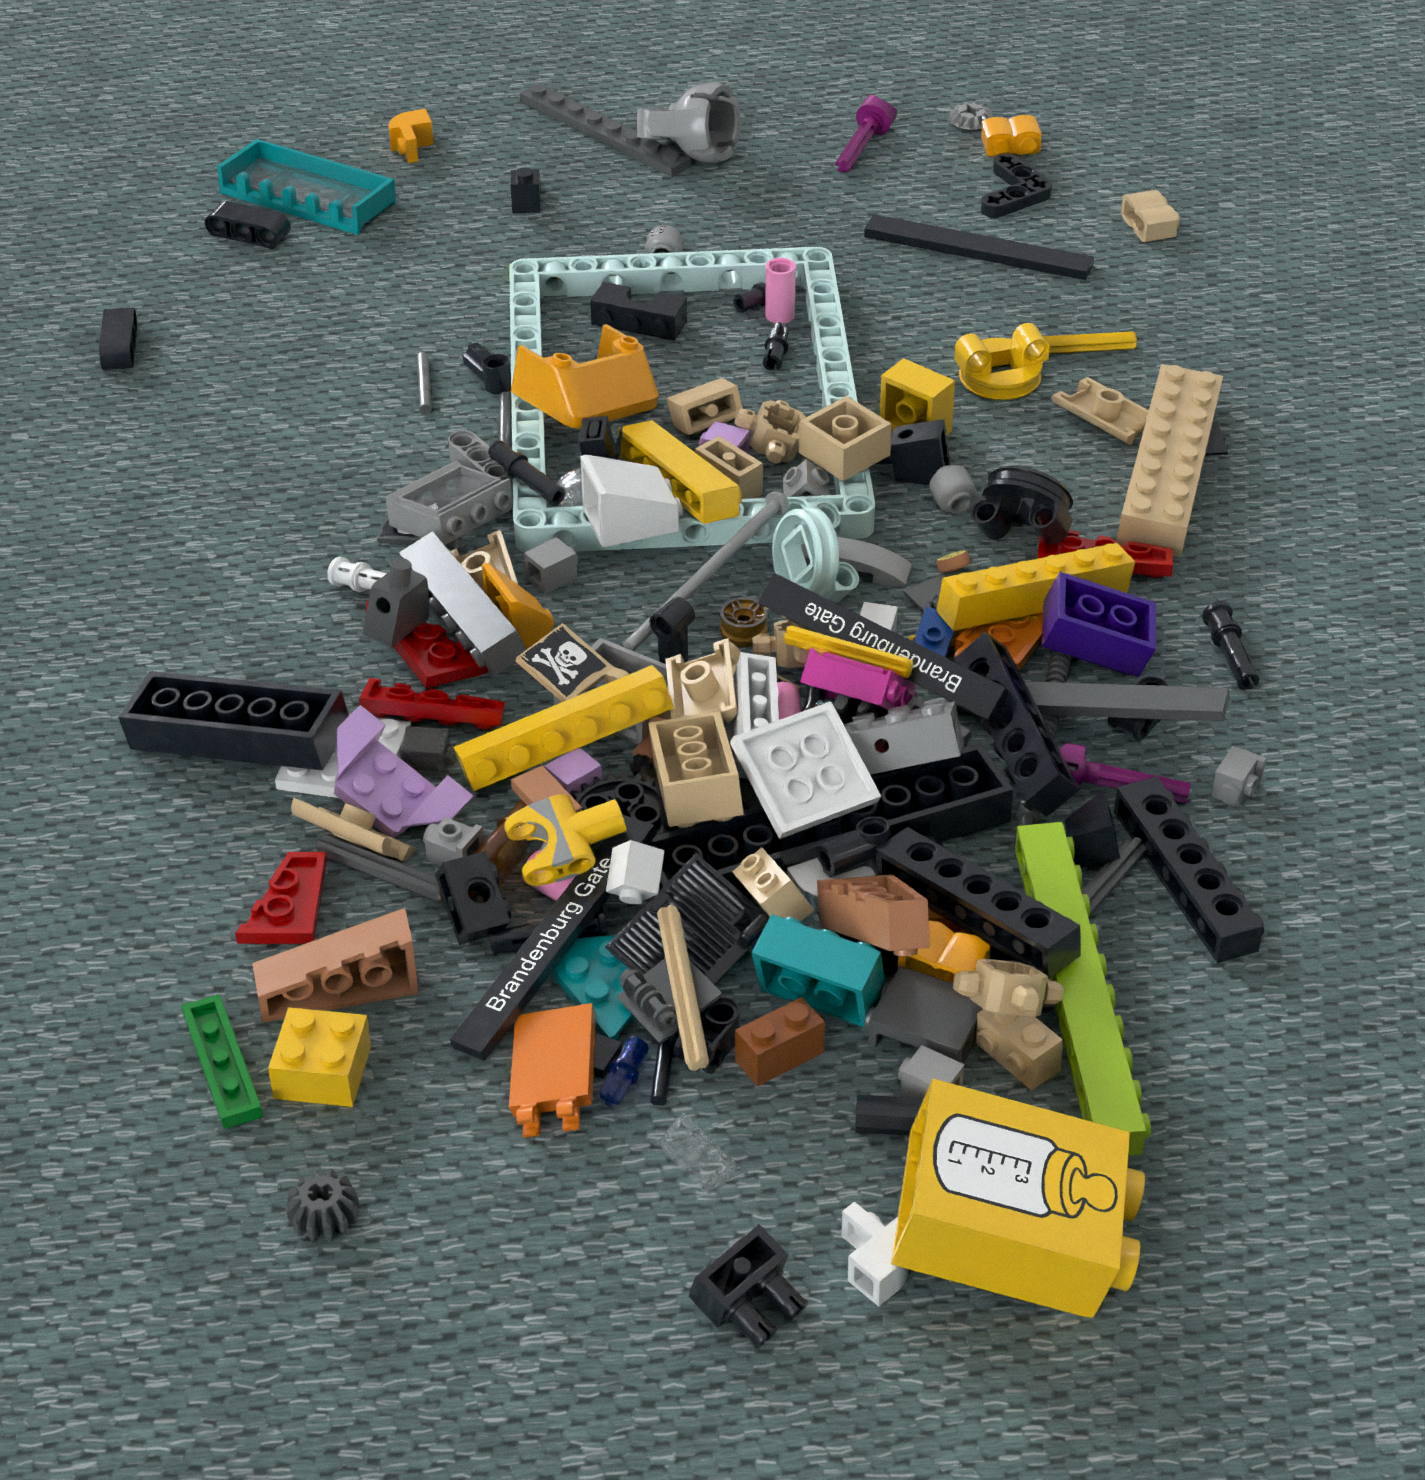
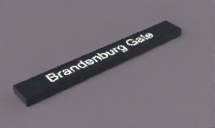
[758,573,1009,722]
[450,815,657,1061]

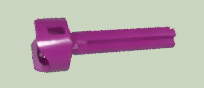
[835,94,897,173]
[1059,743,1191,804]

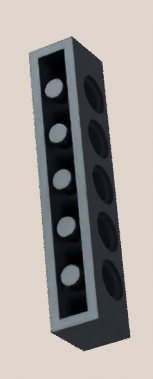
[954,632,1080,817]
[1114,777,1264,963]
[875,827,1081,979]

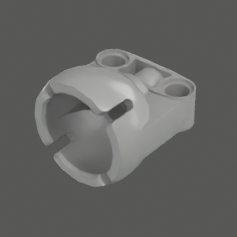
[637,81,741,164]

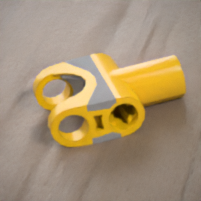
[504,794,627,886]

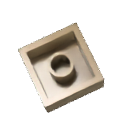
[799,396,891,481]

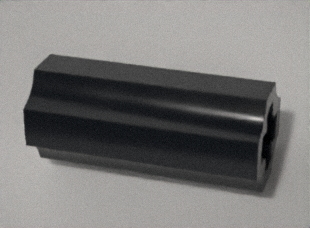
[855,1094,924,1136]

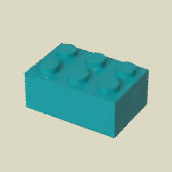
[752,914,885,1028]

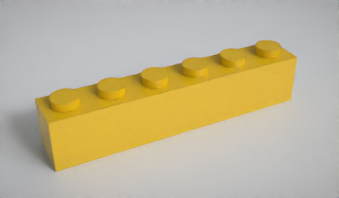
[618,420,742,524]
[936,543,1135,631]
[453,665,674,791]

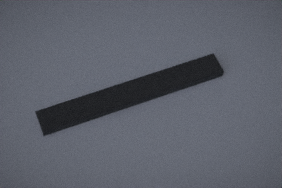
[864,214,1094,280]

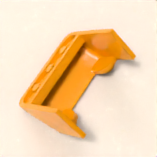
[511,324,659,429]

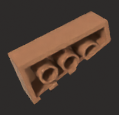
[817,874,930,956]
[252,908,419,1023]

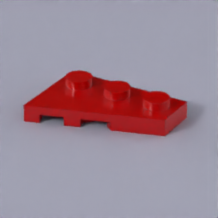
[235,852,327,944]

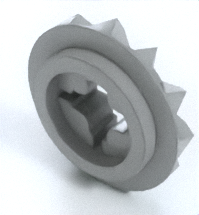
[950,102,993,130]

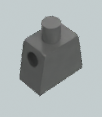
[363,558,429,647]

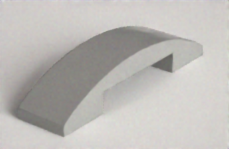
[801,537,912,588]

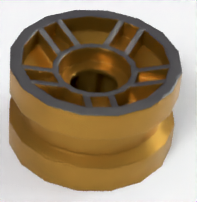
[720,597,768,647]

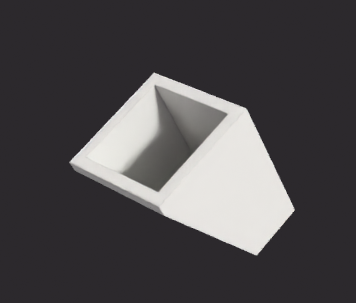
[580,455,683,548]

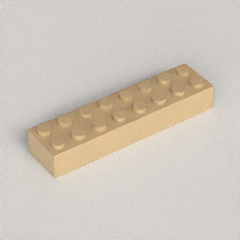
[1116,364,1223,557]

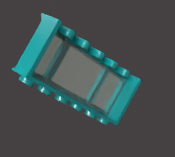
[217,139,396,235]

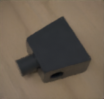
[875,419,951,485]

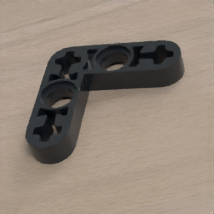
[981,153,1052,218]

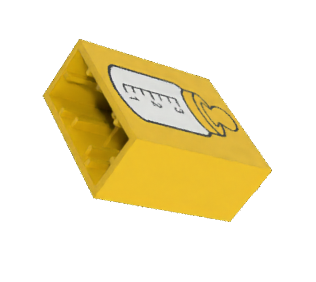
[891,1078,1145,1318]

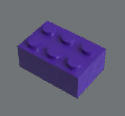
[1042,572,1156,677]

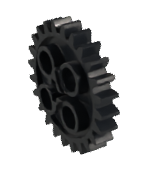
[571,772,681,836]

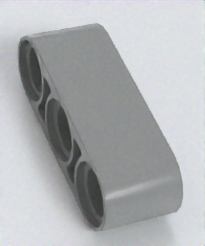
[448,430,513,496]

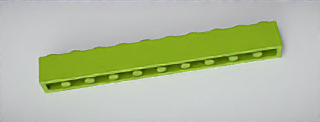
[1015,822,1151,1156]

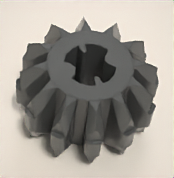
[286,1169,359,1243]

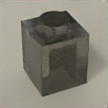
[400,726,456,779]

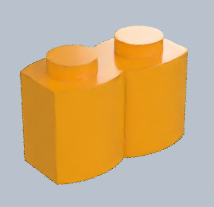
[981,115,1042,156]
[898,920,991,983]

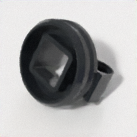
[971,466,1073,545]

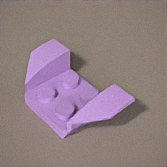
[334,705,473,838]

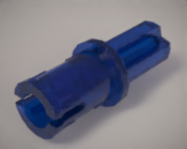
[599,1037,649,1107]

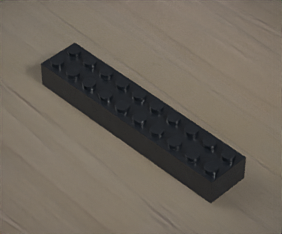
[649,743,1013,899]

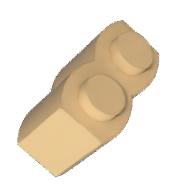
[1121,190,1180,242]

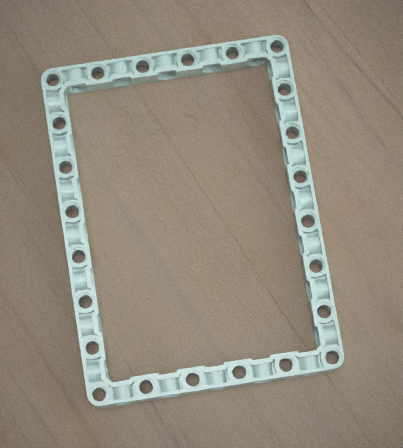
[509,247,875,552]

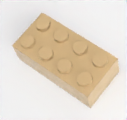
[648,711,744,828]

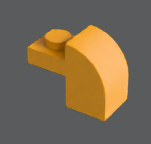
[388,109,434,163]

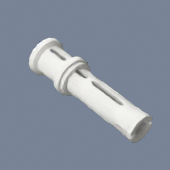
[328,557,387,592]

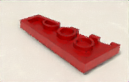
[365,600,488,688]

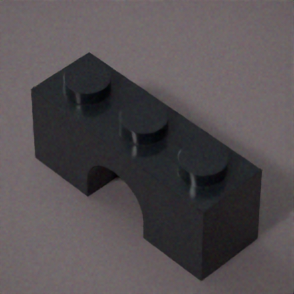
[590,282,687,341]

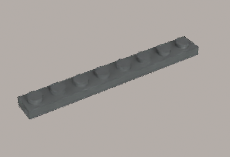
[520,84,691,177]

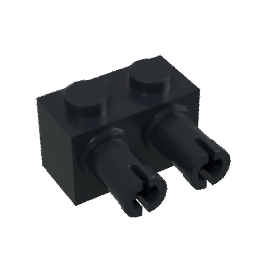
[688,1224,808,1349]

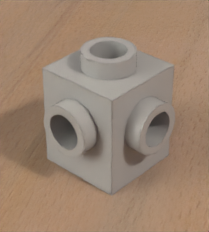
[783,459,830,497]

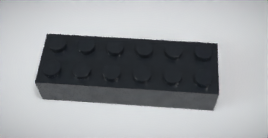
[118,671,349,771]

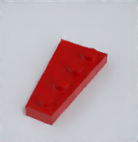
[1037,530,1173,578]
[359,678,505,729]

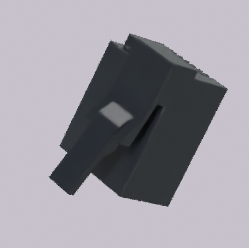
[578,416,623,460]

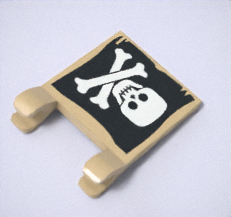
[515,623,629,702]

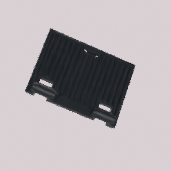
[605,853,770,985]

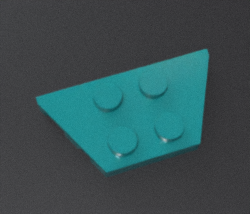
[550,935,636,1041]

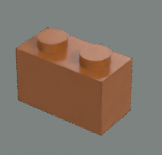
[735,997,825,1087]

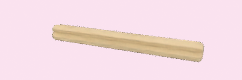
[657,905,709,1071]

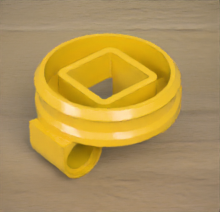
[954,323,1050,400]

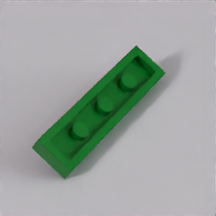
[181,994,263,1129]

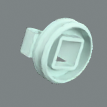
[772,501,859,603]

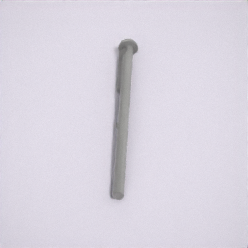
[623,491,789,651]

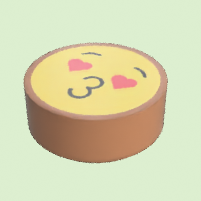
[935,550,971,573]

